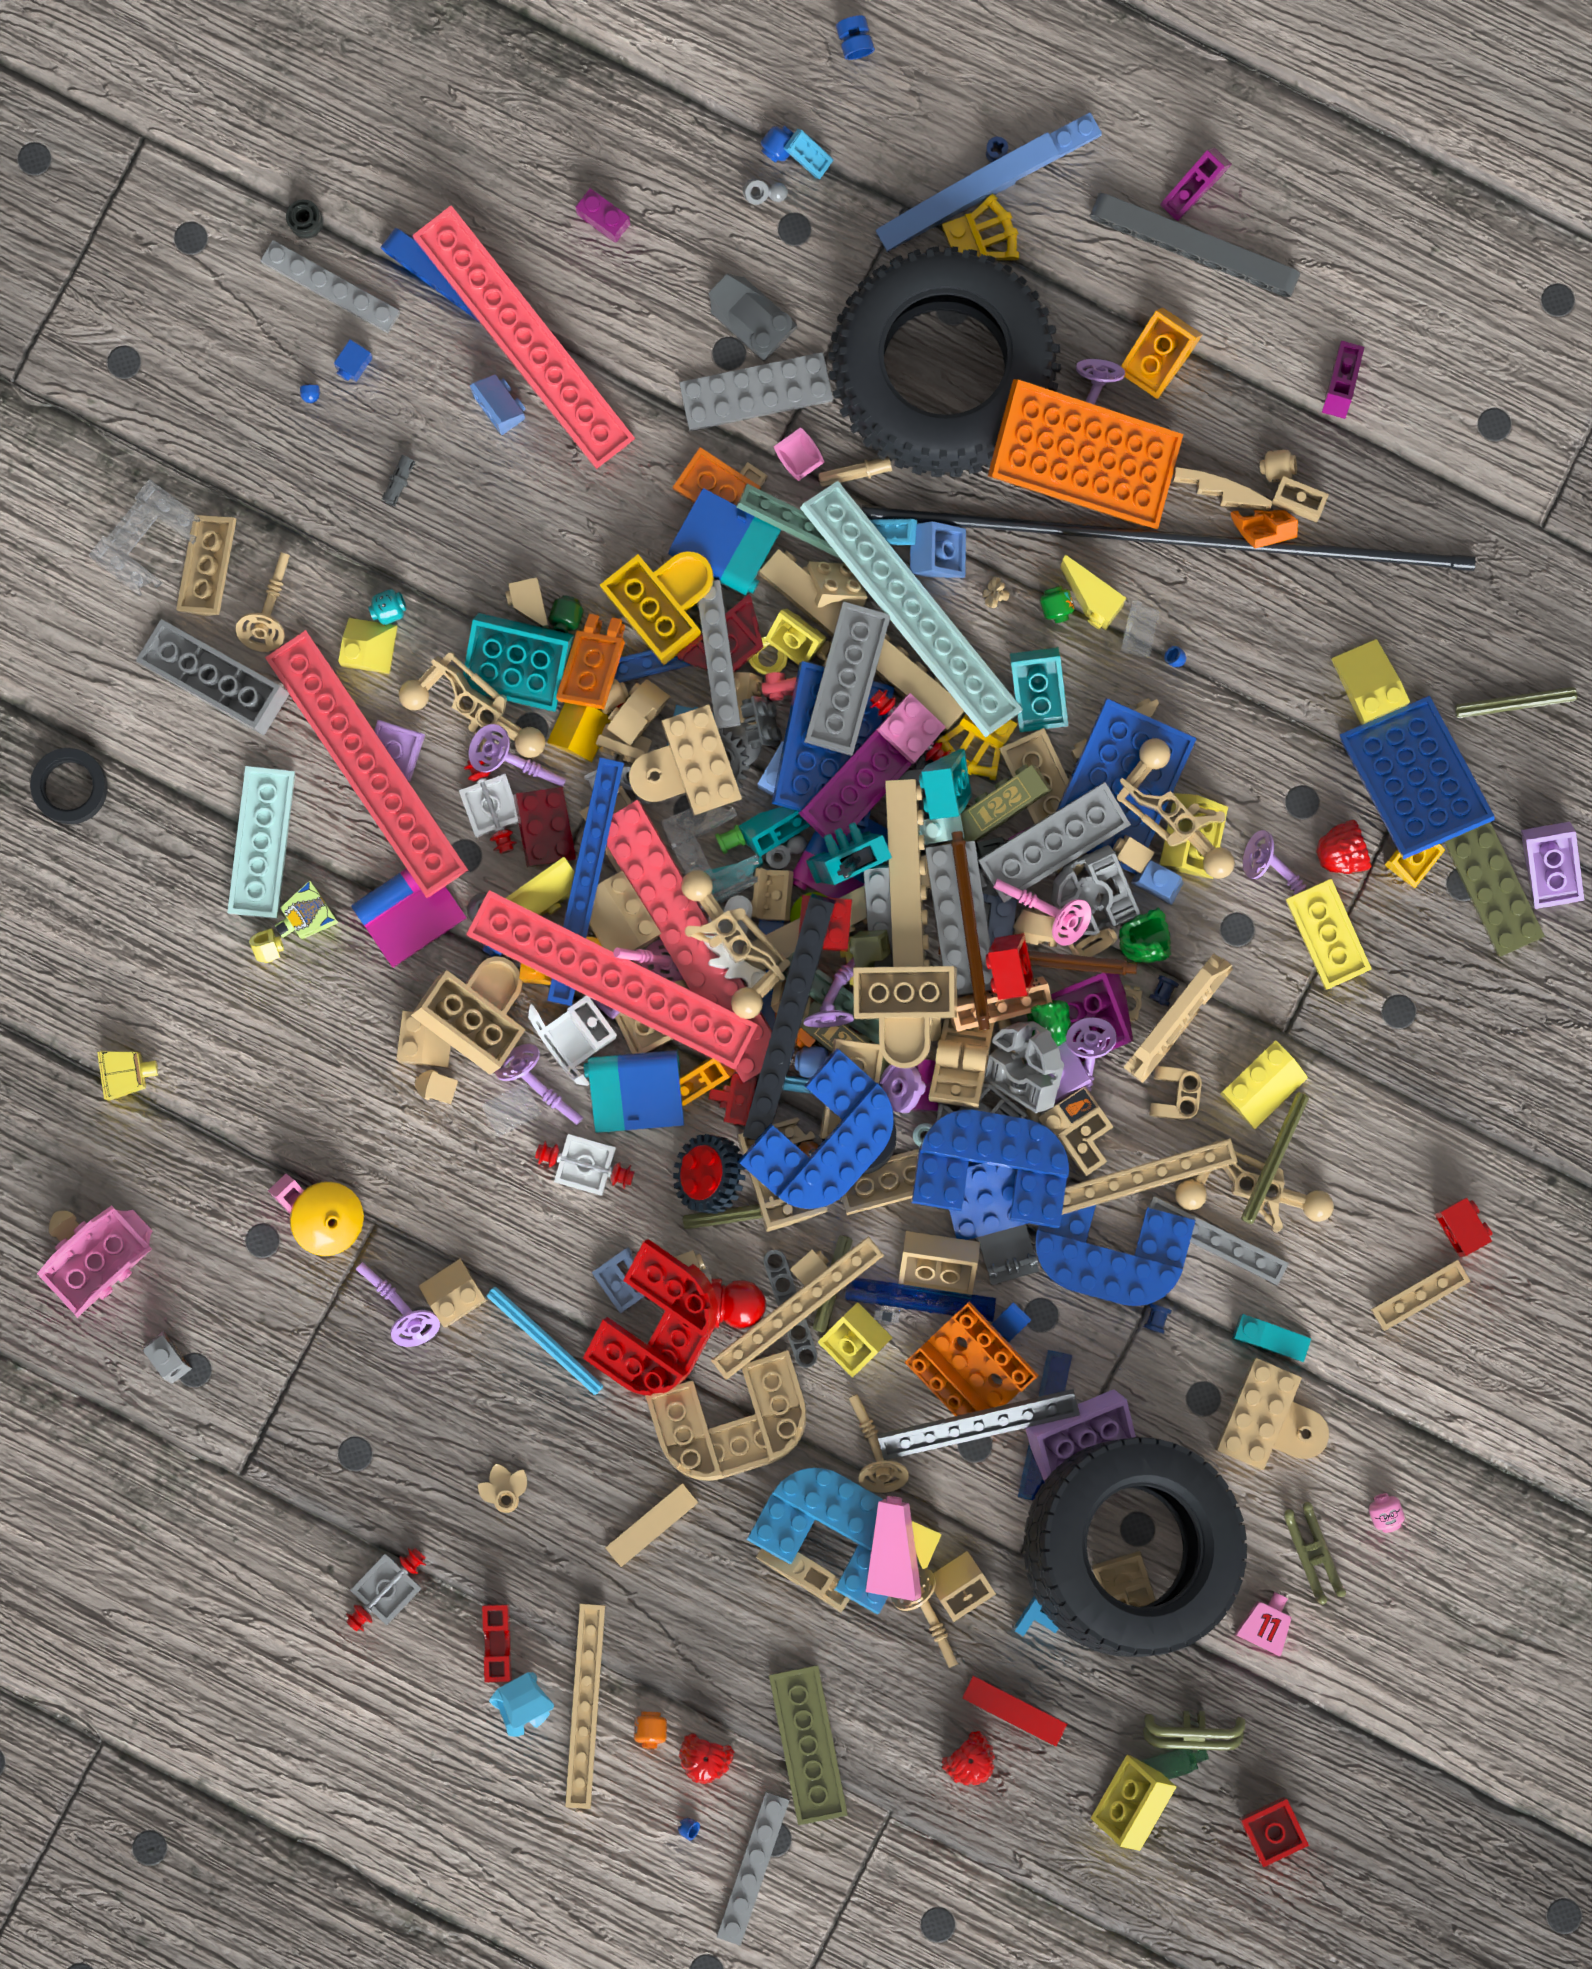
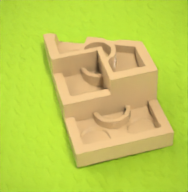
[1092,1551,1156,1607]

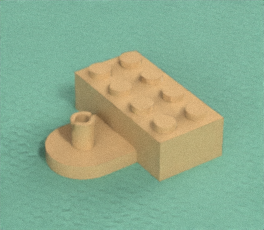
[629,705,742,816]
[411,957,526,1074]
[853,966,957,1068]
[1215,1358,1329,1471]

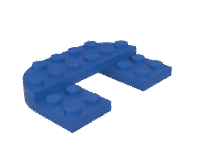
[738,1049,893,1209]
[911,1110,1069,1228]
[1036,1186,1196,1306]

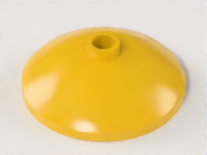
[290,1182,364,1256]

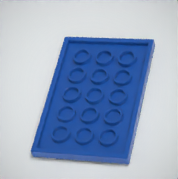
[771,661,894,829]
[1340,696,1495,860]
[1056,698,1197,875]

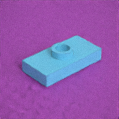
[784,129,834,179]
[870,519,917,545]

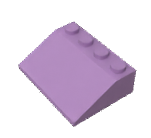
[1025,1389,1136,1481]

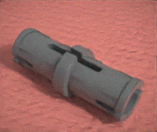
[381,455,416,506]

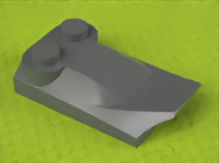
[708,273,797,362]

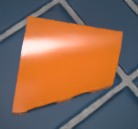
[1231,510,1298,549]

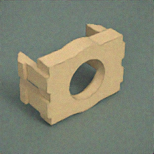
[1124,985,1142,1022]

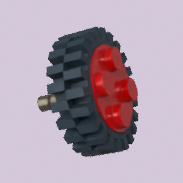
[673,1134,746,1214]

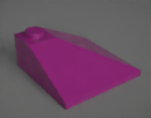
[1051,973,1134,1062]

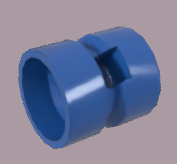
[836,15,875,60]

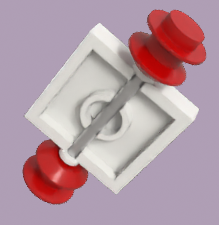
[459,760,518,854]
[535,1134,635,1196]

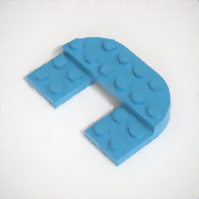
[746,1468,888,1615]

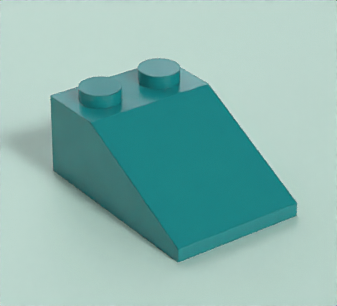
[1010,647,1069,732]
[919,749,973,820]

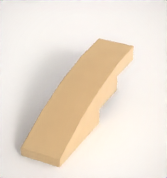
[1173,467,1272,511]

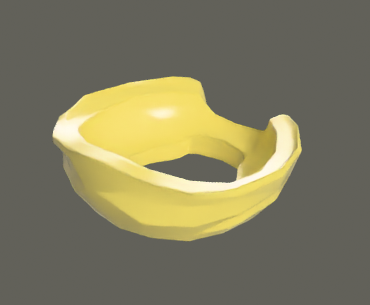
[748,637,788,675]

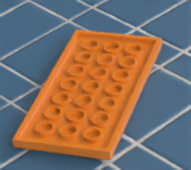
[988,379,1183,529]

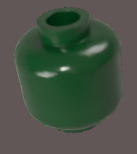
[548,595,584,633]

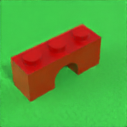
[482,1604,512,1683]

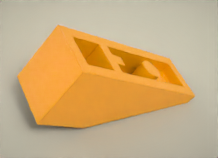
[680,1058,736,1106]

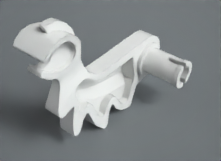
[703,895,773,991]

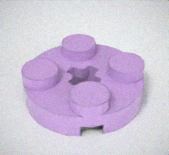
[880,1064,926,1113]

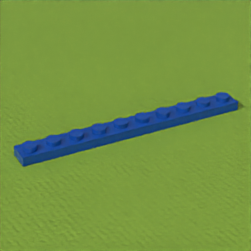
[547,758,624,1006]

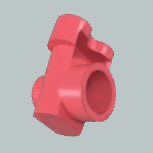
[762,672,797,701]

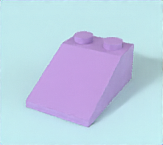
[1521,822,1584,909]

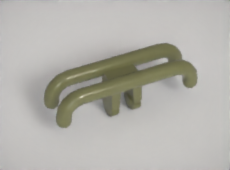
[1284,1502,1346,1604]
[1143,1711,1246,1750]

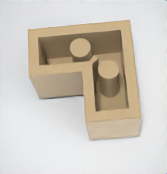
[1057,1107,1113,1177]

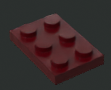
[513,787,576,868]

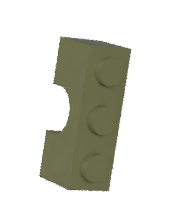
[849,929,891,968]

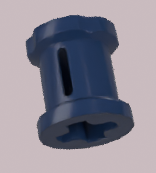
[986,137,1008,163]
[1149,975,1179,1007]
[1143,1303,1172,1334]

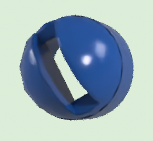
[300,385,320,403]
[1164,646,1187,667]
[678,1818,700,1840]

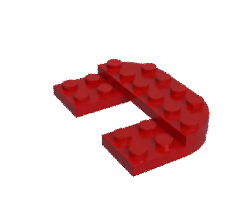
[583,1239,718,1396]

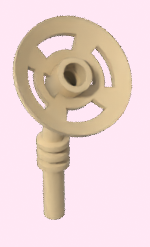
[236,552,290,652]
[849,1394,909,1493]
[891,1568,958,1668]

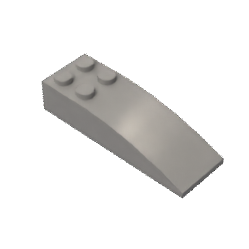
[136,619,289,736]

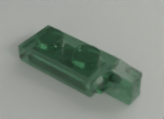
[1141,1749,1209,1780]

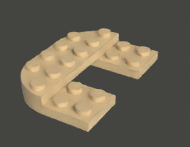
[645,1350,806,1481]

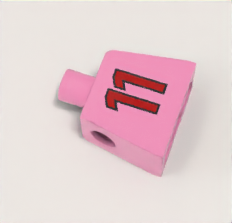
[1235,1592,1292,1656]

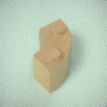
[607,679,671,746]

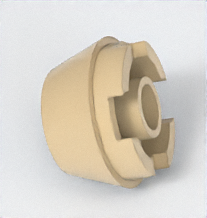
[1013,908,1062,947]

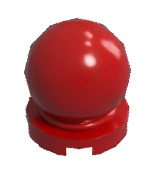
[711,1278,767,1330]

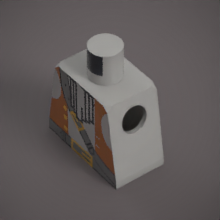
[142,1331,192,1384]

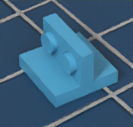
[1013,1596,1059,1636]

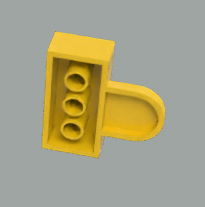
[600,552,714,666]

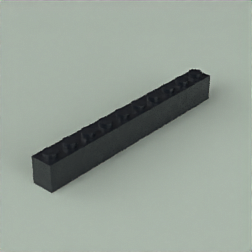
[743,893,837,1140]

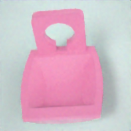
[774,427,825,481]

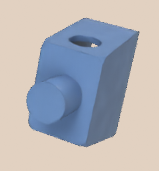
[1131,860,1184,905]

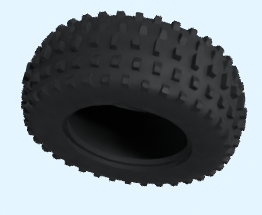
[829,246,1061,477]

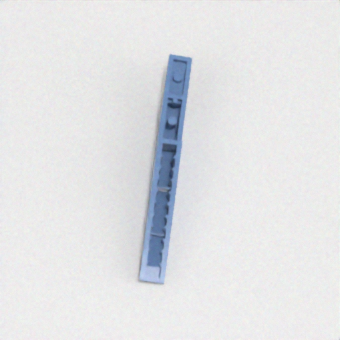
[875,112,1102,252]

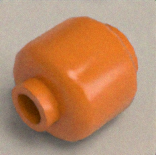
[634,1712,667,1749]

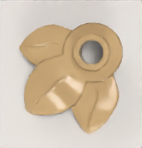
[478,1464,527,1513]

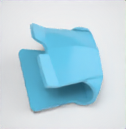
[489,1672,554,1737]

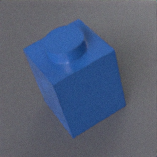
[334,340,372,382]

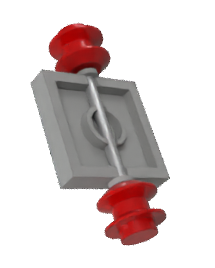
[346,1547,426,1632]

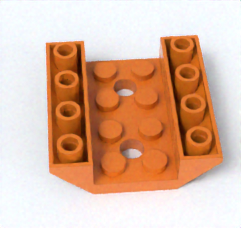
[905,1302,1039,1416]

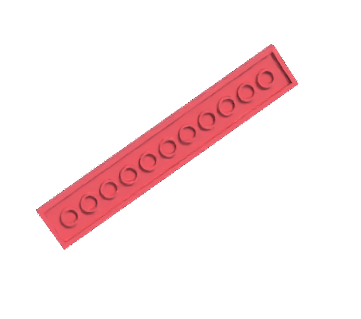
[412,206,635,470]
[265,630,468,898]
[607,800,772,1083]
[466,890,758,1070]

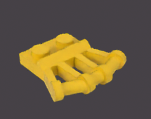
[942,194,1019,260]
[935,714,1017,781]

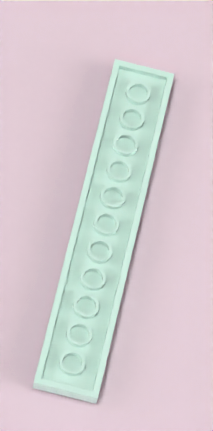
[800,481,1023,737]

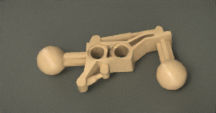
[398,652,545,758]
[1117,738,1235,879]
[681,870,790,1019]
[1175,1141,1334,1232]

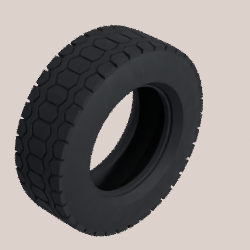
[1023,1437,1247,1657]

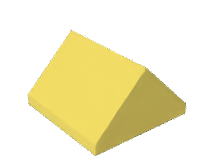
[912,1521,942,1569]

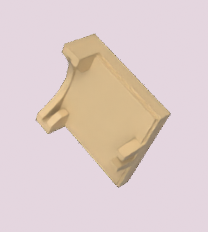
[807,561,867,607]

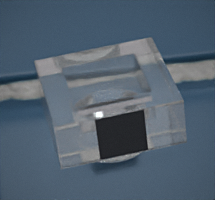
[874,1303,901,1325]

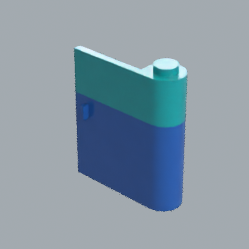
[668,488,781,596]
[584,1050,684,1133]

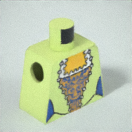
[275,881,338,939]

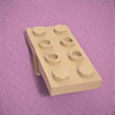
[929,1018,995,1108]

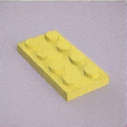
[1285,879,1372,990]

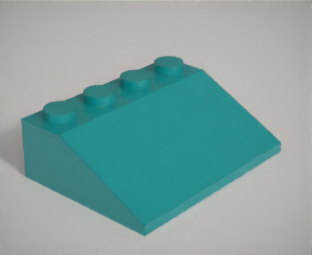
[463,613,574,712]

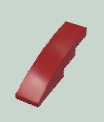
[962,1676,1067,1746]

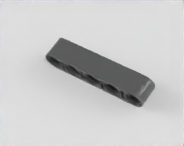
[764,1250,818,1368]

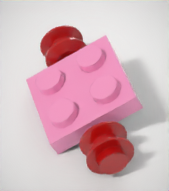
[870,689,951,764]

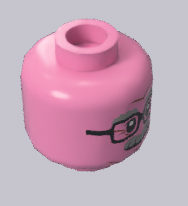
[1368,1493,1405,1533]

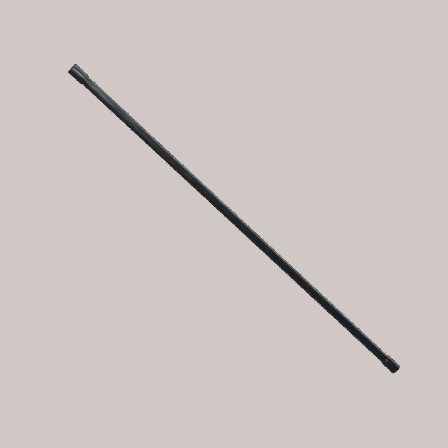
[862,505,1476,571]

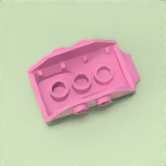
[37,1206,153,1318]

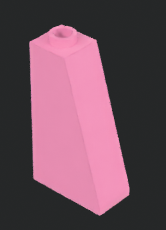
[866,1496,921,1601]

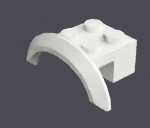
[528,996,617,1086]

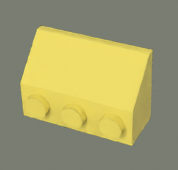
[1160,793,1228,879]
[506,857,575,916]
[1220,1040,1308,1130]
[1090,1755,1177,1851]

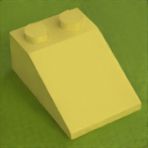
[1060,555,1126,630]
[1331,639,1410,725]

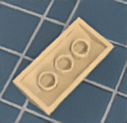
[176,515,236,616]
[999,728,1069,825]
[842,1149,919,1215]

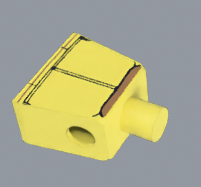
[97,1052,158,1100]

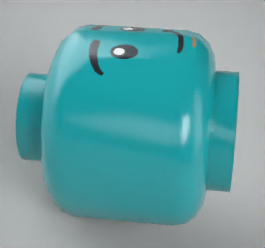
[368,589,407,625]

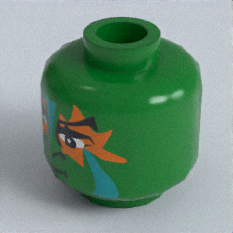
[1040,586,1075,624]

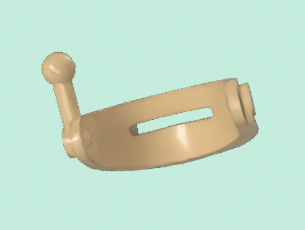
[1063,928,1118,957]

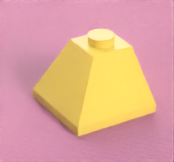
[338,618,398,674]

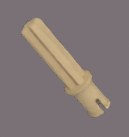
[818,456,892,487]

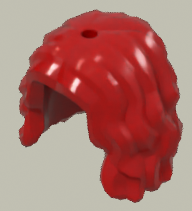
[1316,820,1372,874]
[942,1731,995,1785]
[678,1733,735,1784]

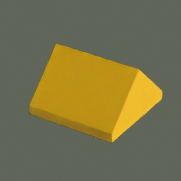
[547,703,611,763]
[1384,844,1445,888]

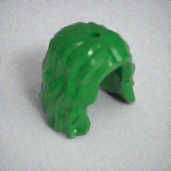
[1119,907,1171,963]
[1026,1000,1071,1046]

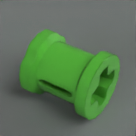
[715,825,746,854]

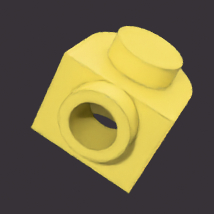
[249,928,284,963]

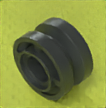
[286,199,324,239]

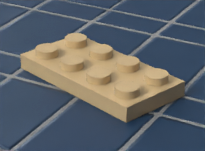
[820,1038,883,1139]

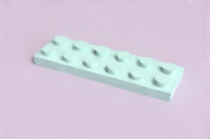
[227,766,296,919]

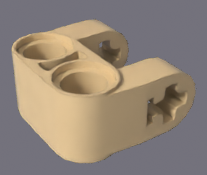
[1149,1066,1202,1120]

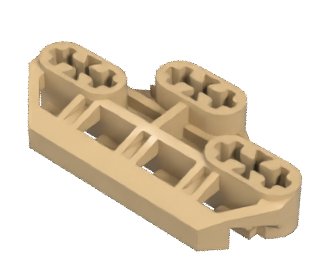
[1123,953,1233,1083]

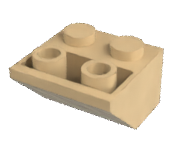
[928,1551,996,1622]

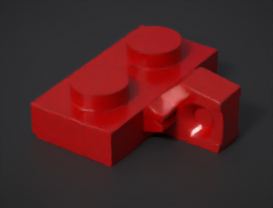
[708,1073,757,1126]

